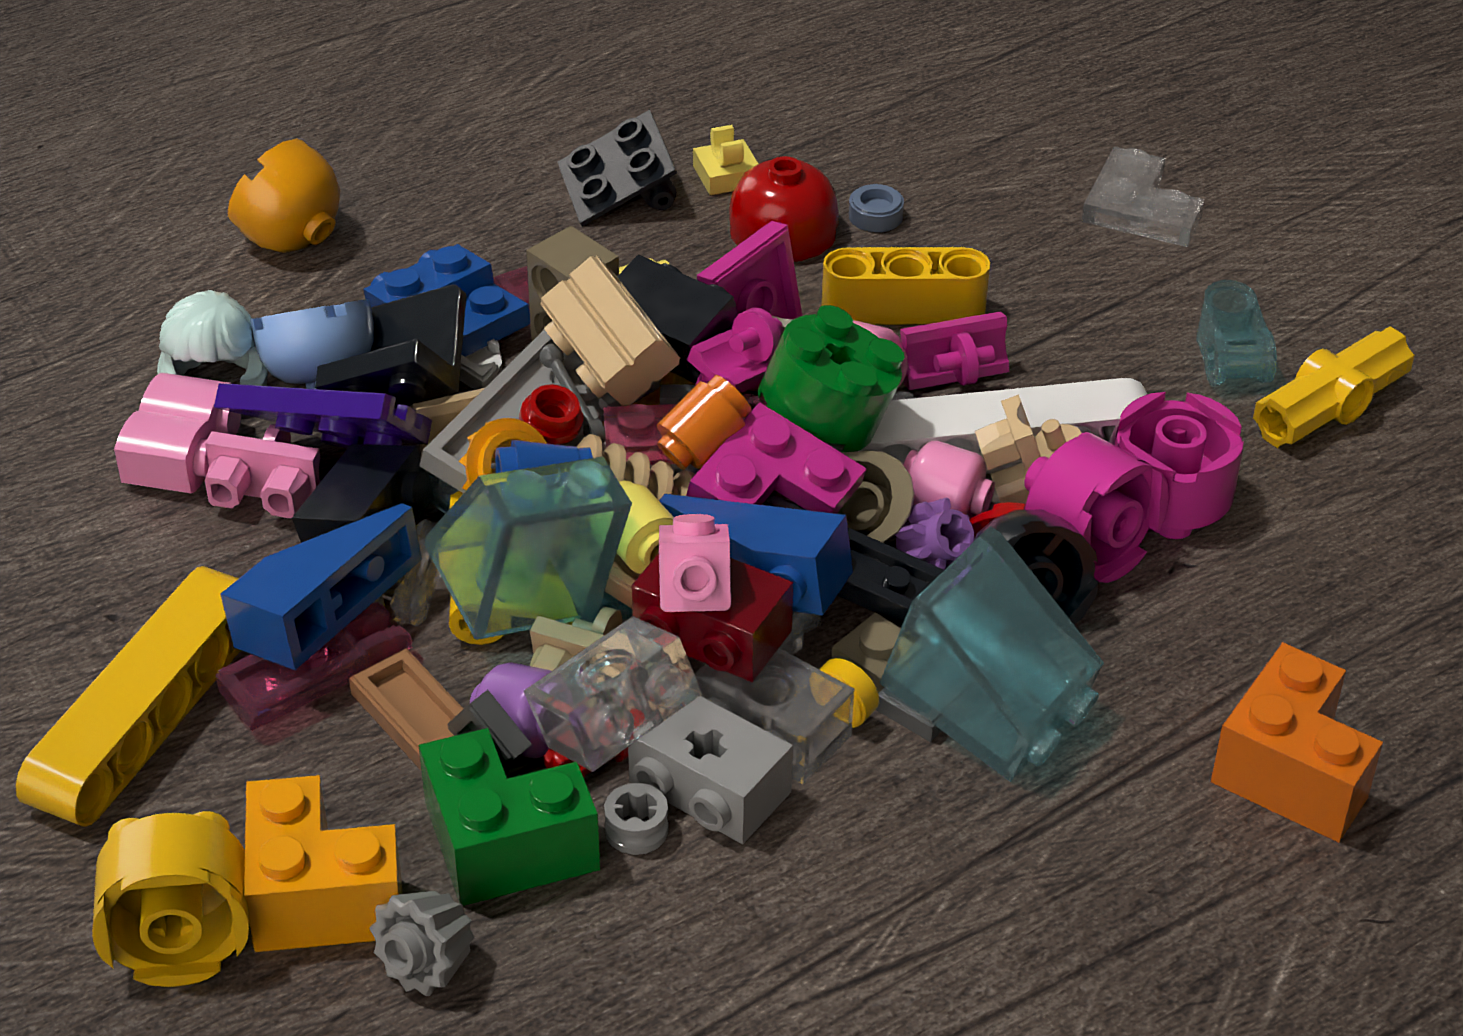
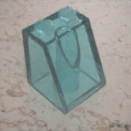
[424,457,632,640]
[880,526,1104,782]

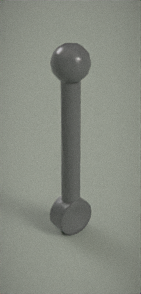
[540,344,605,443]

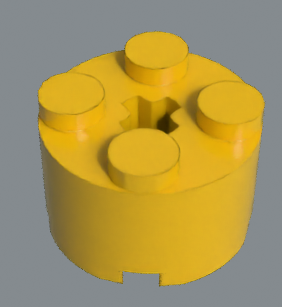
[92,811,249,987]

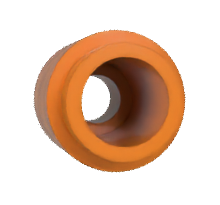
[656,375,752,470]

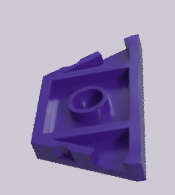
[214,383,432,448]

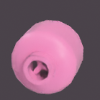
[903,440,995,517]

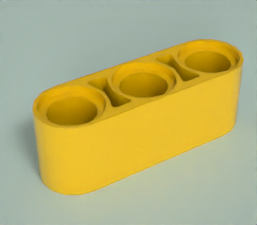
[821,247,990,325]

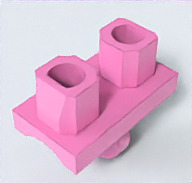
[205,424,320,519]

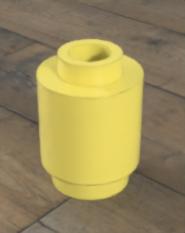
[593,481,674,574]

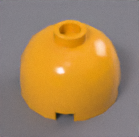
[228,138,341,253]

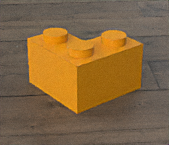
[244,775,403,952]

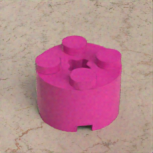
[1115,392,1244,539]
[1024,432,1169,583]

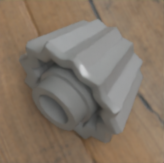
[369,891,475,996]

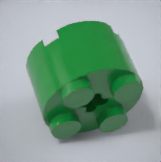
[758,305,905,452]

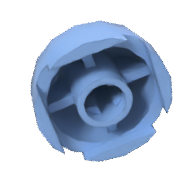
[250,299,374,389]

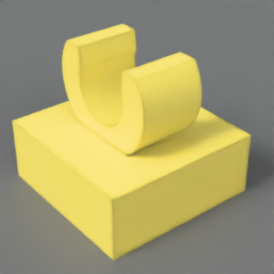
[693,125,758,195]

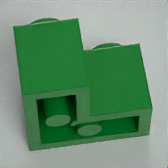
[419,728,600,906]

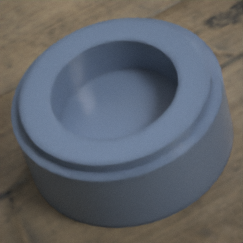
[849,184,904,232]

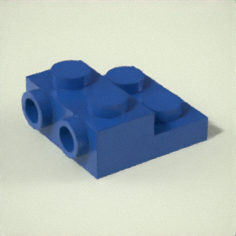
[363,244,530,357]

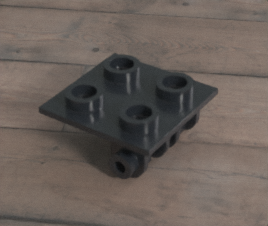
[557,109,677,227]

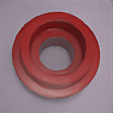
[519,384,584,444]

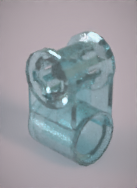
[1196,280,1277,386]

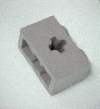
[628,684,793,844]

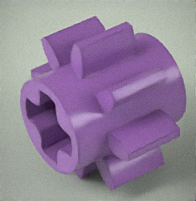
[895,498,974,574]

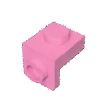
[659,514,731,612]

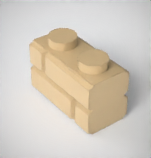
[540,256,681,406]

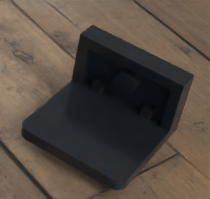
[315,284,467,409]

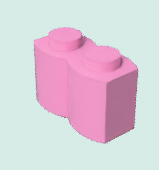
[114,373,241,493]

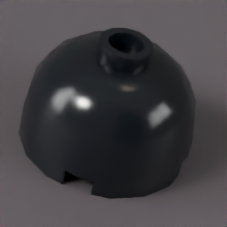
[963,510,1099,644]

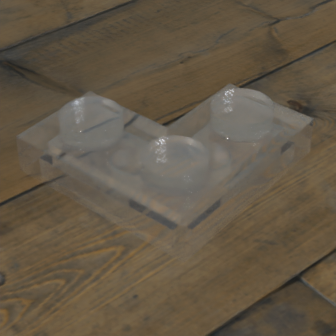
[1082,146,1205,247]

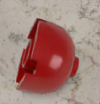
[729,156,839,262]

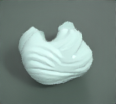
[157,290,268,386]

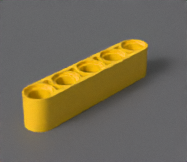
[15,566,241,827]

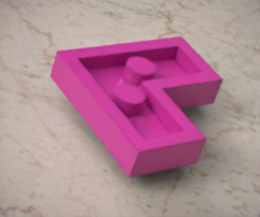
[686,402,867,514]

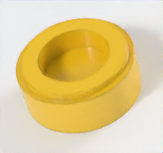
[809,658,879,728]

